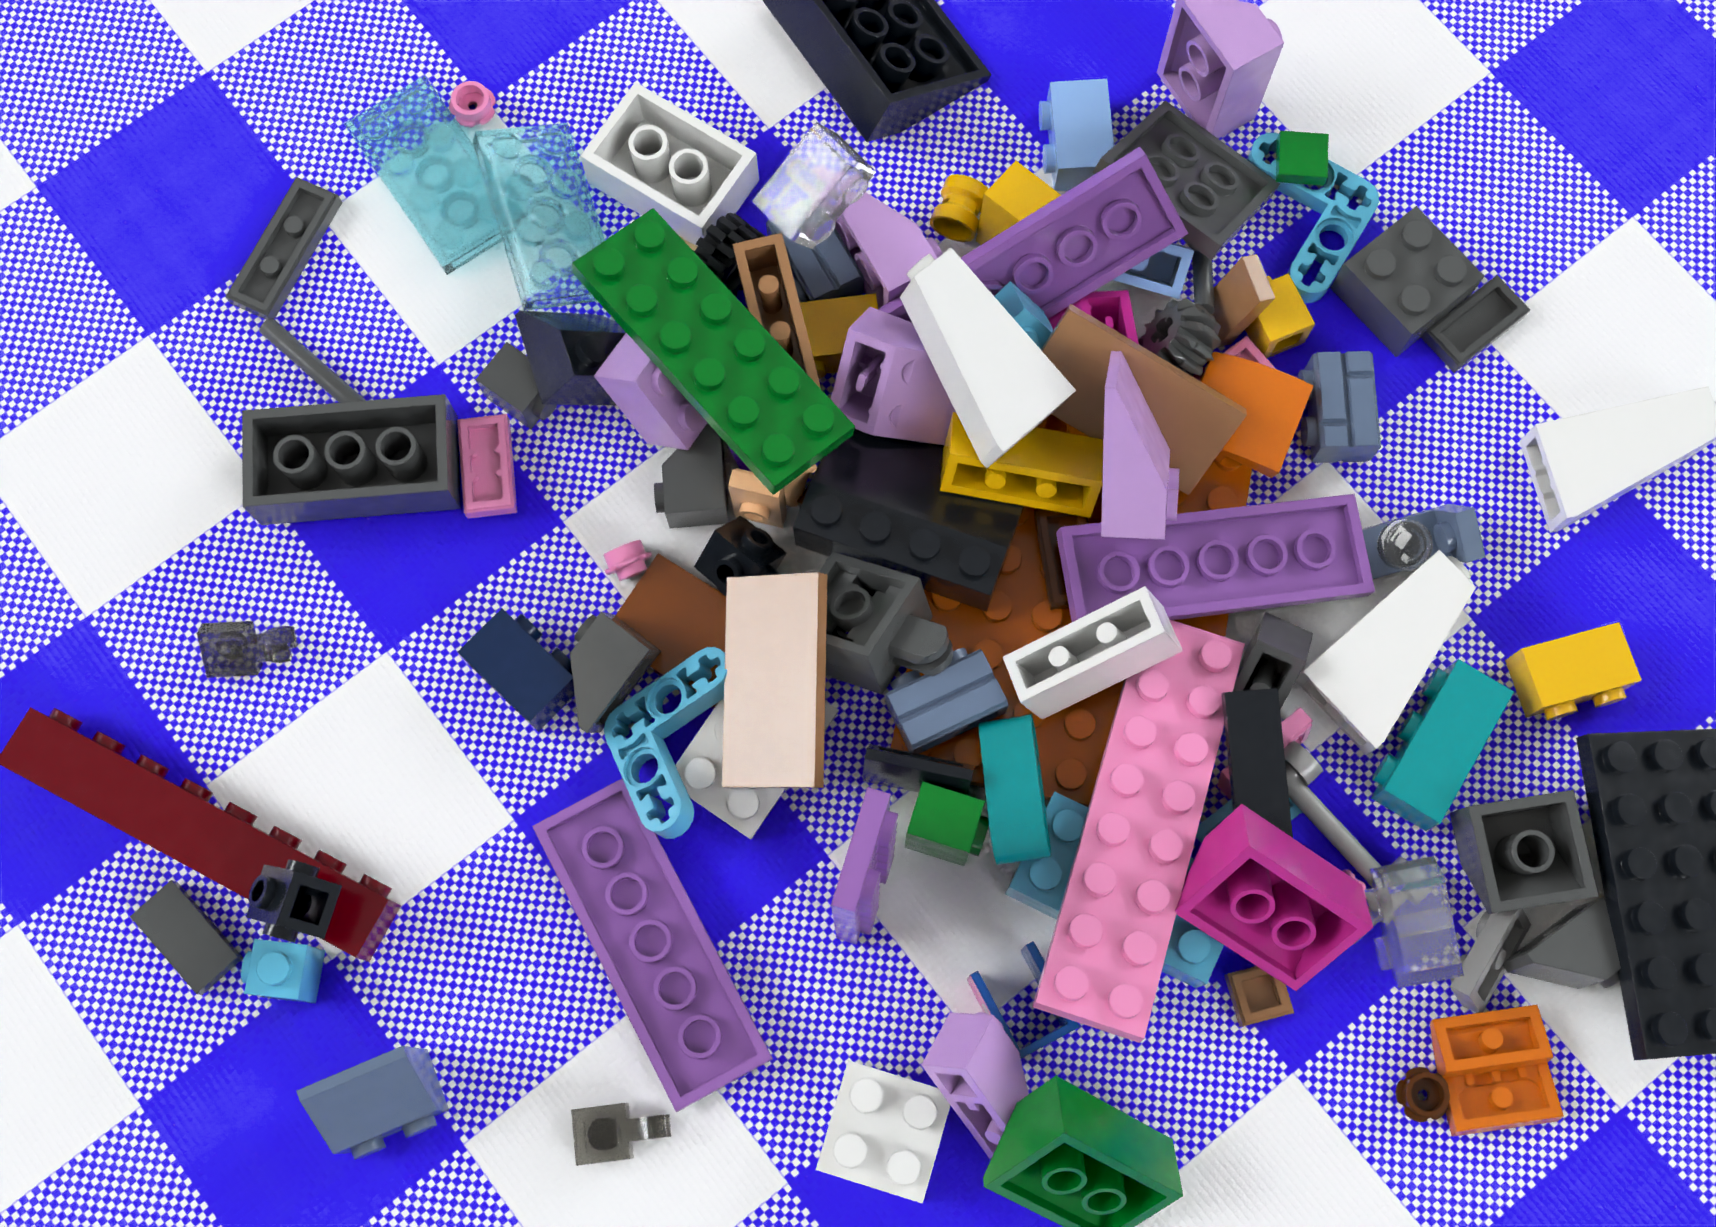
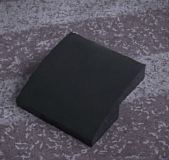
[863,744,974,795]

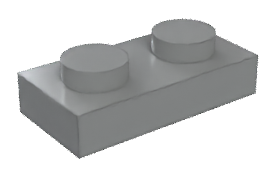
[1450,909,1531,1013]

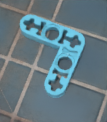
[1247,133,1379,303]
[604,647,727,839]

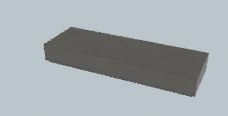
[225,177,342,320]

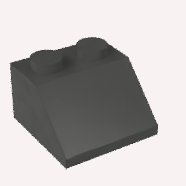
[1450,790,1599,914]

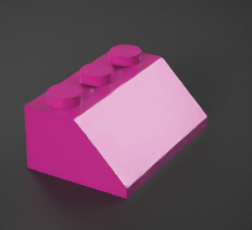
[1175,804,1373,991]

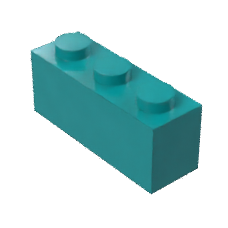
[1371,659,1514,831]

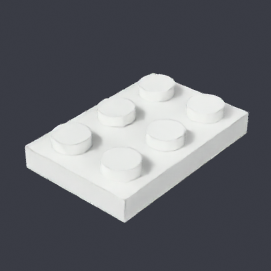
[675,699,839,840]

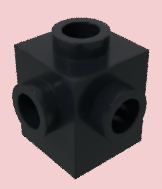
[694,516,787,596]
[246,859,342,943]

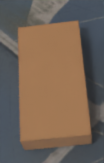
[1212,254,1275,347]

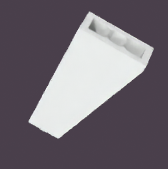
[900,248,1076,469]
[1519,386,1716,533]
[1296,550,1476,756]

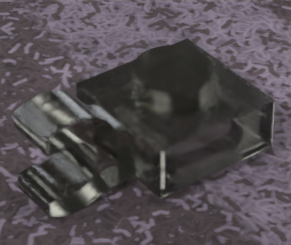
[197,621,298,678]
[571,1103,672,1166]

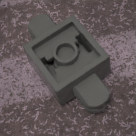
[819,552,953,695]

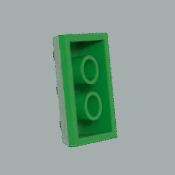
[983,1076,1183,1227]

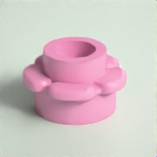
[449,81,496,128]
[603,540,652,581]

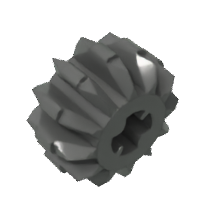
[1138,298,1221,376]

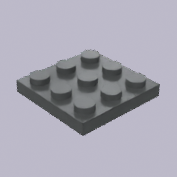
[1093,101,1280,260]

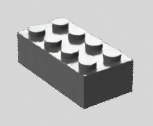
[242,394,461,525]

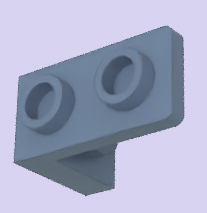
[1362,504,1486,579]

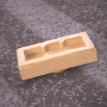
[728,468,787,528]

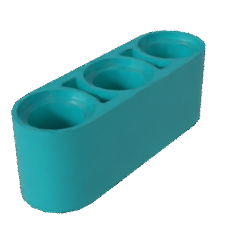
[979,714,1051,865]

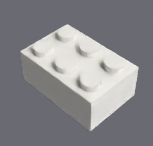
[580,82,759,247]

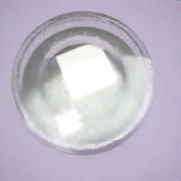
[1377,519,1433,571]

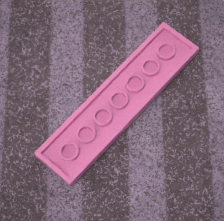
[1032,620,1245,1043]

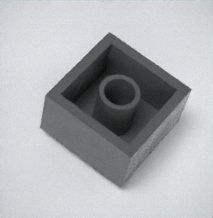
[1330,206,1484,357]

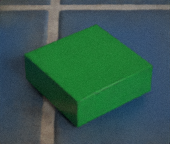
[1276,130,1329,186]

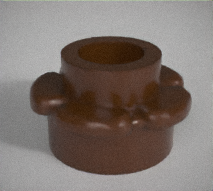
[1395,1067,1450,1122]

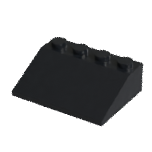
[763,0,991,142]
[793,429,1024,612]

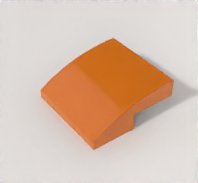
[1200,352,1314,478]
[1430,1005,1564,1137]

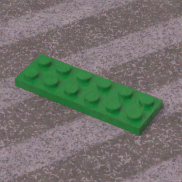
[572,208,855,495]

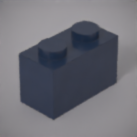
[458,609,575,732]

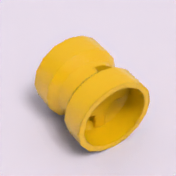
[930,174,988,242]

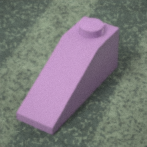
[921,1012,1029,1160]

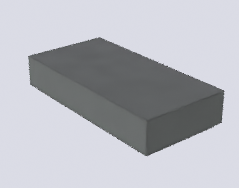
[1421,275,1530,373]
[130,880,243,995]

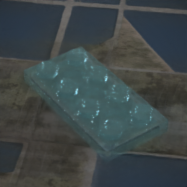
[344,75,528,275]
[473,123,605,311]

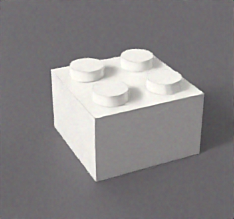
[816,1060,950,1204]

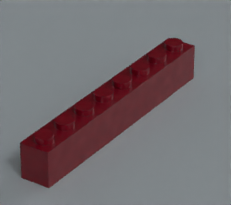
[0,707,402,962]

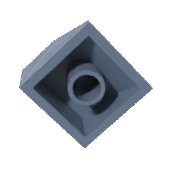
[296,1046,449,1160]

